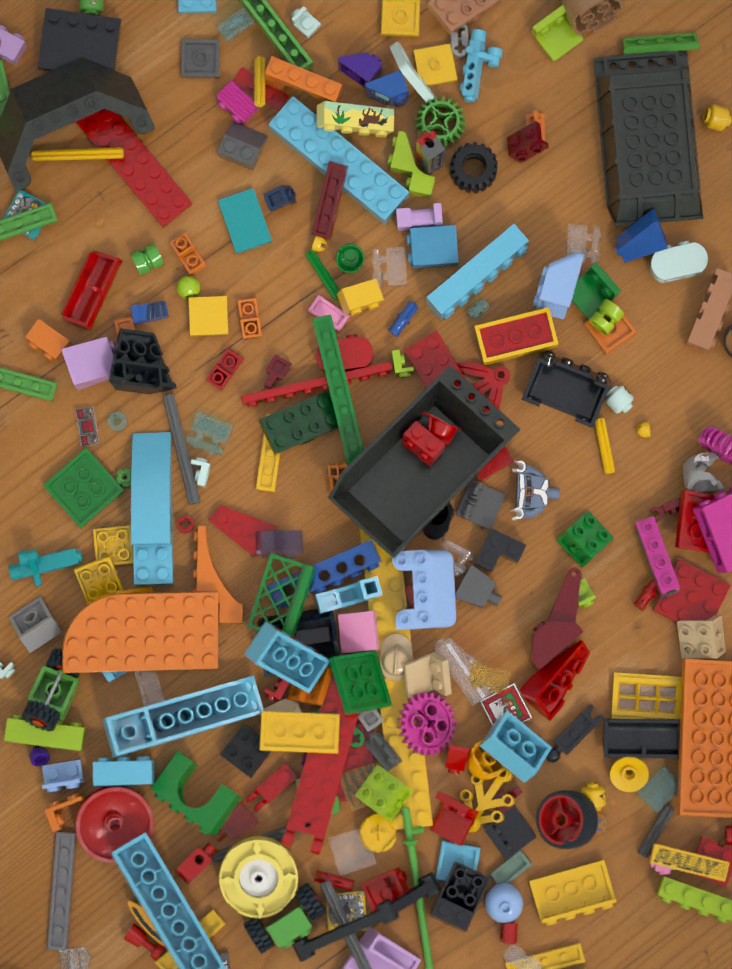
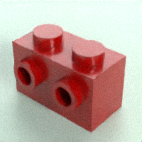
[401,421,445,467]

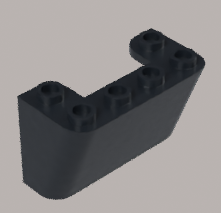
[521,350,611,428]

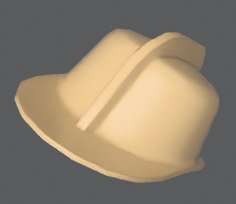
[380,634,412,681]

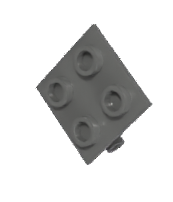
[456,480,506,530]

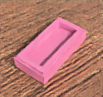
[308,295,350,332]

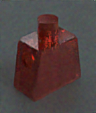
[212,802,259,842]

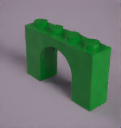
[151,751,243,836]

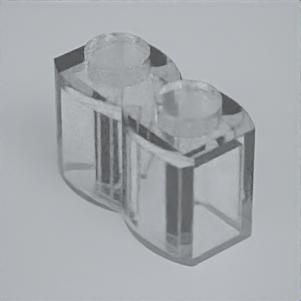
[502,943,543,969]

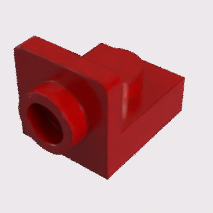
[263,678,290,702]

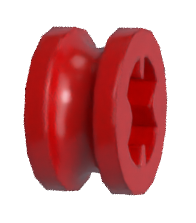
[177,515,194,533]

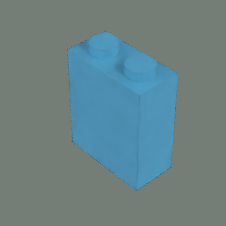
[407,225,459,269]

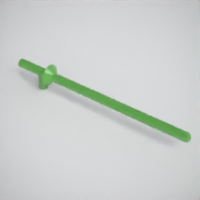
[401,807,434,969]

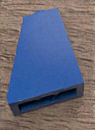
[615,209,668,263]

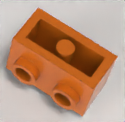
[25,319,72,361]

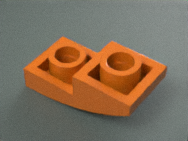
[169,232,207,276]
[237,297,262,339]

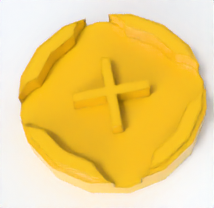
[359,814,397,853]

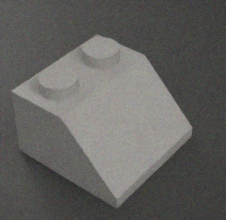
[8,596,63,653]

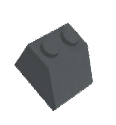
[218,122,268,171]

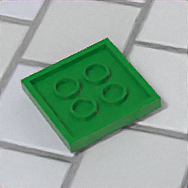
[43,448,124,529]
[329,650,393,715]

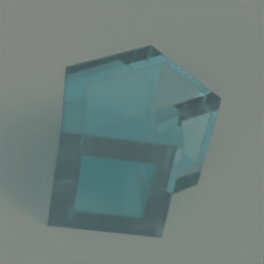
[467,298,490,320]

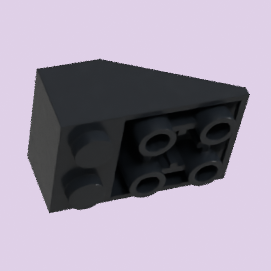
[429,861,490,933]

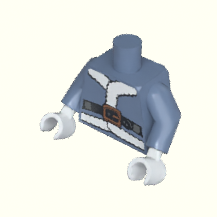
[510,461,560,520]

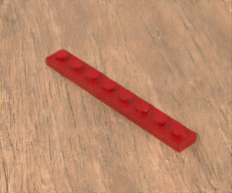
[241,362,392,407]

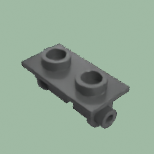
[364,731,402,772]

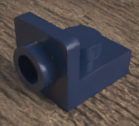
[263,185,297,212]

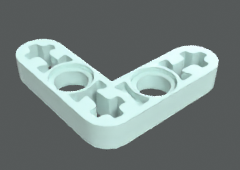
[390,41,435,104]

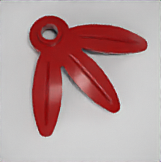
[457,362,510,413]

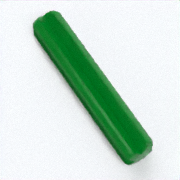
[306,250,340,301]

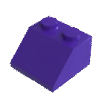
[338,53,382,88]

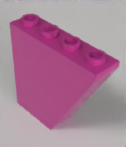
[693,487,732,573]

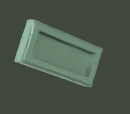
[490,850,532,884]

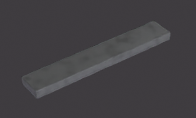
[47,832,76,951]

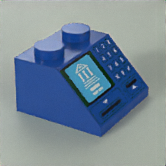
[365,70,409,107]

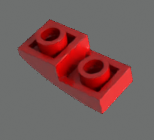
[206,348,245,391]

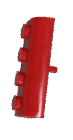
[61,251,123,330]

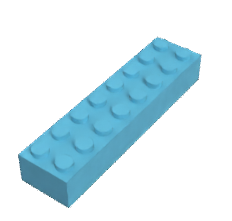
[268,96,409,225]
[111,832,226,969]

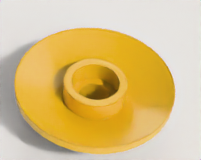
[610,756,649,792]

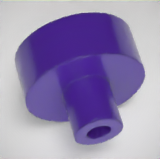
[29,746,50,766]

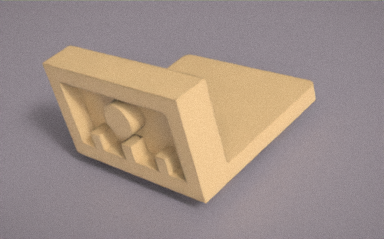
[677,615,726,659]
[403,652,452,698]

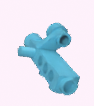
[460,29,503,103]

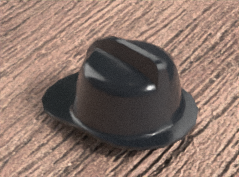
[422,502,454,540]

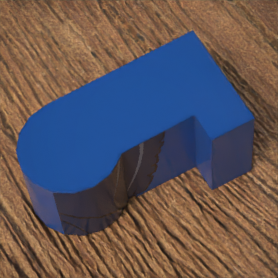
[131,301,169,326]

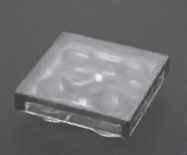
[328,828,377,876]

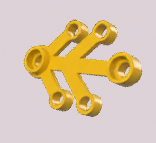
[460,767,515,833]

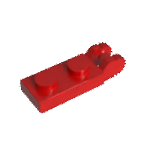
[246,763,298,812]

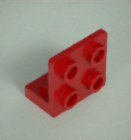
[430,791,479,846]

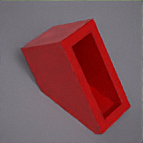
[445,745,469,774]

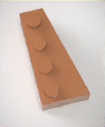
[685,268,732,353]

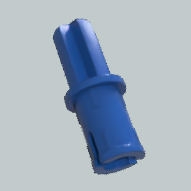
[388,301,418,337]

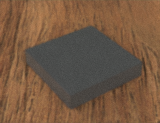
[181,39,220,78]

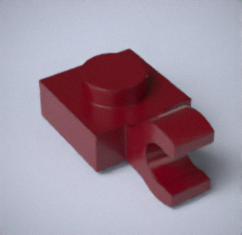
[264,354,292,390]
[649,498,681,522]
[492,786,522,816]

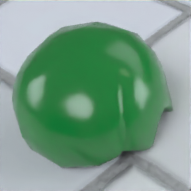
[336,244,365,273]

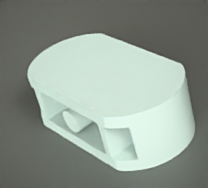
[649,241,708,283]

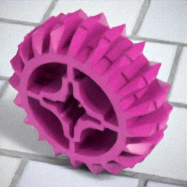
[698,426,732,465]

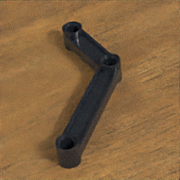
[292,872,441,962]

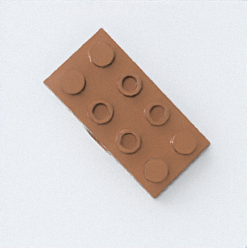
[426,0,502,35]

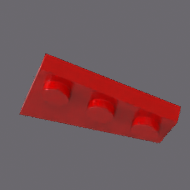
[209,505,277,557]

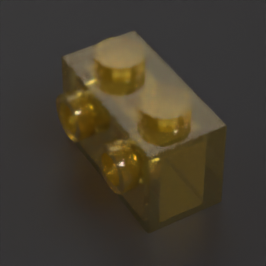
[468,661,511,694]

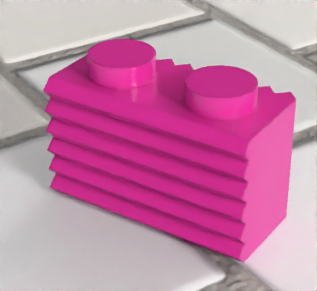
[216,80,260,125]

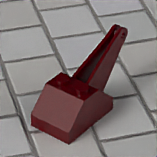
[530,567,584,671]

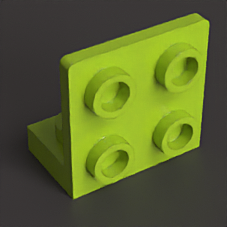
[531,5,583,62]
[355,765,414,822]

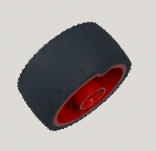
[536,790,598,849]

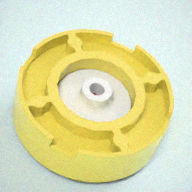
[219,836,298,918]

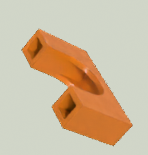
[264,56,343,104]

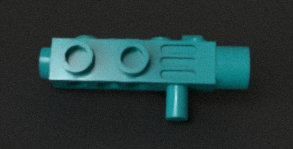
[9,549,83,587]

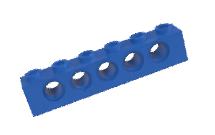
[267,540,383,610]

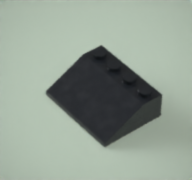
[38,8,121,71]

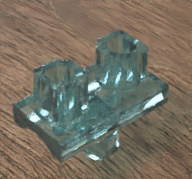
[216,6,255,42]

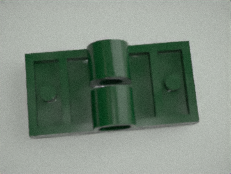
[259,391,339,455]

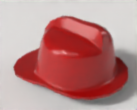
[420,411,462,445]

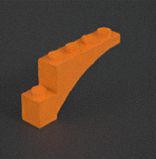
[193,526,244,624]

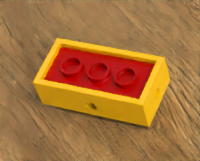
[475,307,558,365]

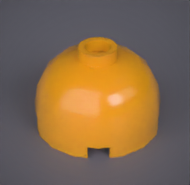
[467,740,505,780]

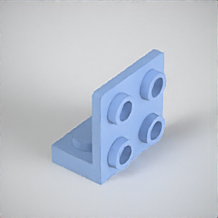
[41,760,85,792]

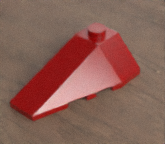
[520,640,590,721]

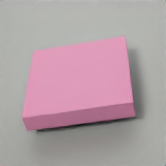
[338,611,379,653]

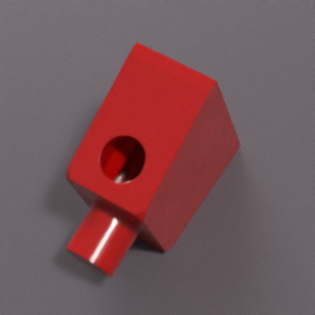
[175,842,217,886]

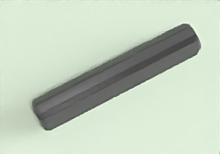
[638,804,674,857]

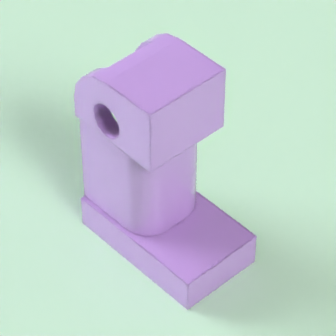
[396,203,443,231]

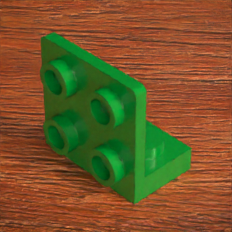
[571,262,621,320]
[556,511,614,568]

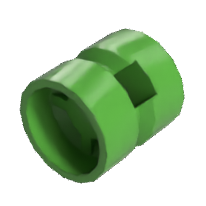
[130,242,165,276]

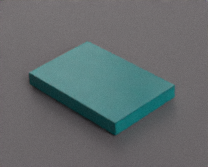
[218,188,272,254]

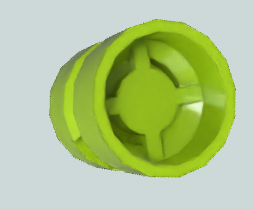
[589,299,624,335]

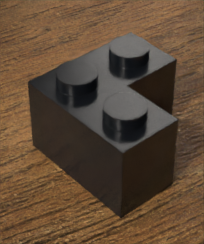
[474,528,526,573]

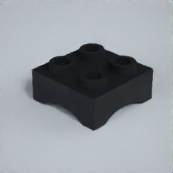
[220,724,271,778]

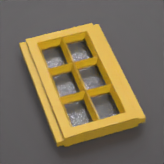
[611,672,682,719]

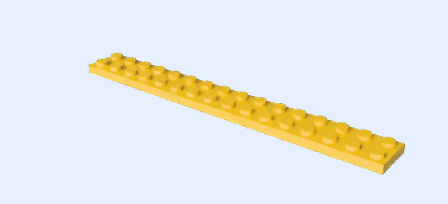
[359,527,433,830]

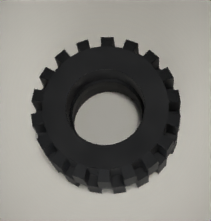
[450,142,498,193]

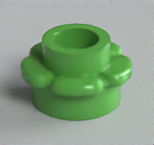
[116,468,131,487]

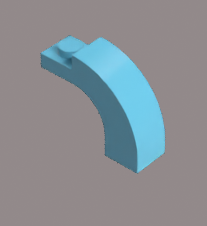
[314,576,383,614]

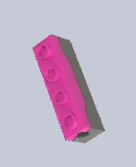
[635,516,680,598]

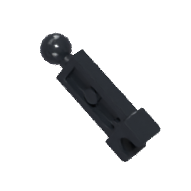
[546,704,604,763]

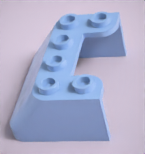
[533,252,584,320]
[392,550,457,630]

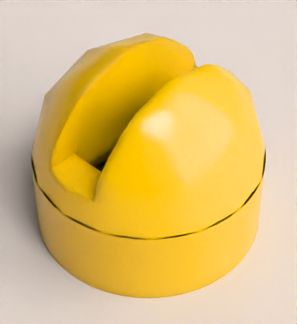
[311,236,327,252]
[637,422,651,438]

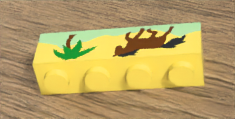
[317,101,394,137]

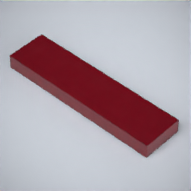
[312,161,349,240]

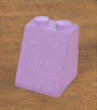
[61,337,115,391]

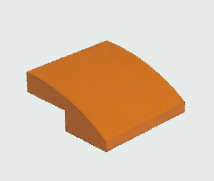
[287,667,333,706]

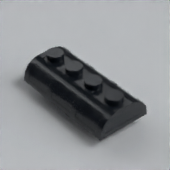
[603,719,680,758]

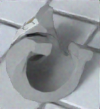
[682,452,725,493]

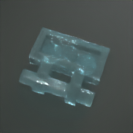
[186,412,234,456]

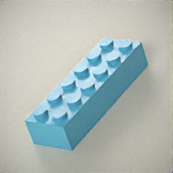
[426,224,529,321]

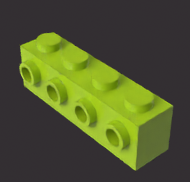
[4,715,86,751]
[656,876,732,923]

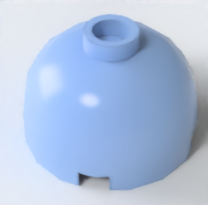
[484,883,523,923]

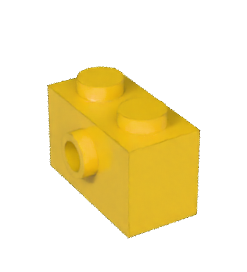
[337,279,384,316]

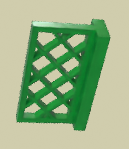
[247,553,316,637]

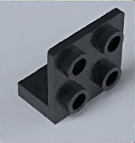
[483,806,536,860]

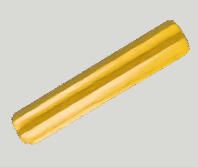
[254,56,266,108]
[595,418,615,474]

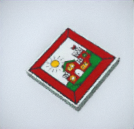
[480,683,532,726]

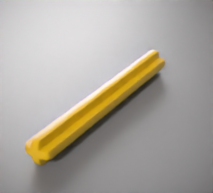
[31,148,124,161]

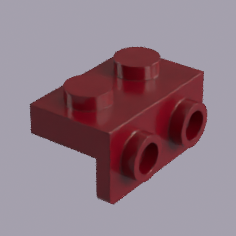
[507,121,549,163]

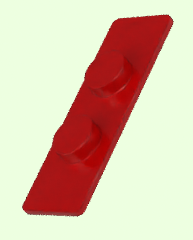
[233,67,289,111]

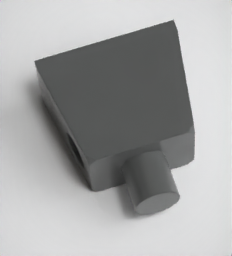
[455,565,502,608]

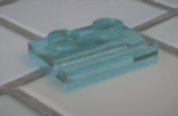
[636,766,678,813]

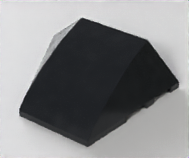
[108,328,177,394]

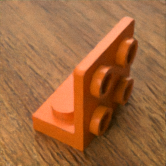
[45,794,86,832]

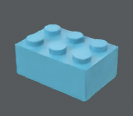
[480,711,552,783]
[93,757,155,786]

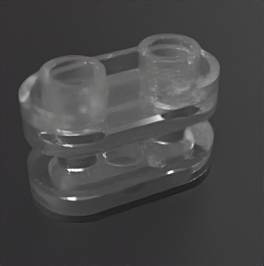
[438,538,476,577]

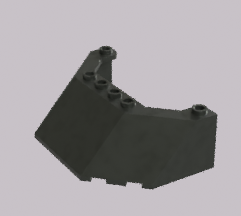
[0,58,155,191]

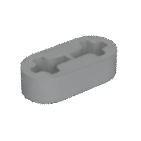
[451,24,468,58]

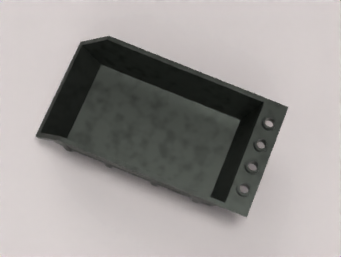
[593,51,703,226]
[328,365,521,559]

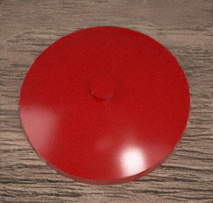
[75,785,154,863]

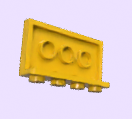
[529,860,617,926]

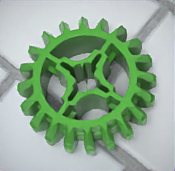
[415,96,466,147]

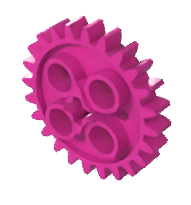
[397,692,457,755]

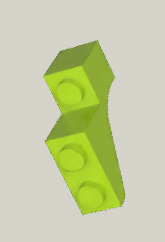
[388,131,435,199]

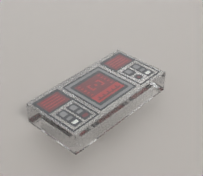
[75,406,100,448]

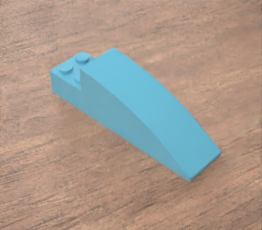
[131,432,174,586]
[102,676,264,758]

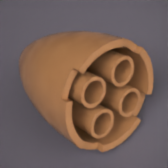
[561,0,624,35]

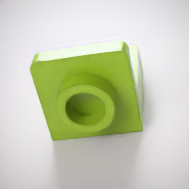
[391,350,414,378]
[578,578,596,608]

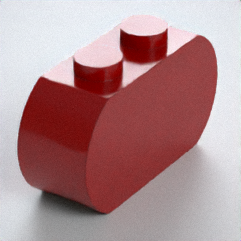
[316,334,373,373]

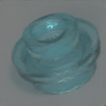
[108,412,127,431]

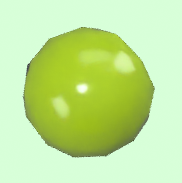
[176,276,200,299]

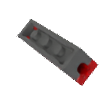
[415,131,445,175]

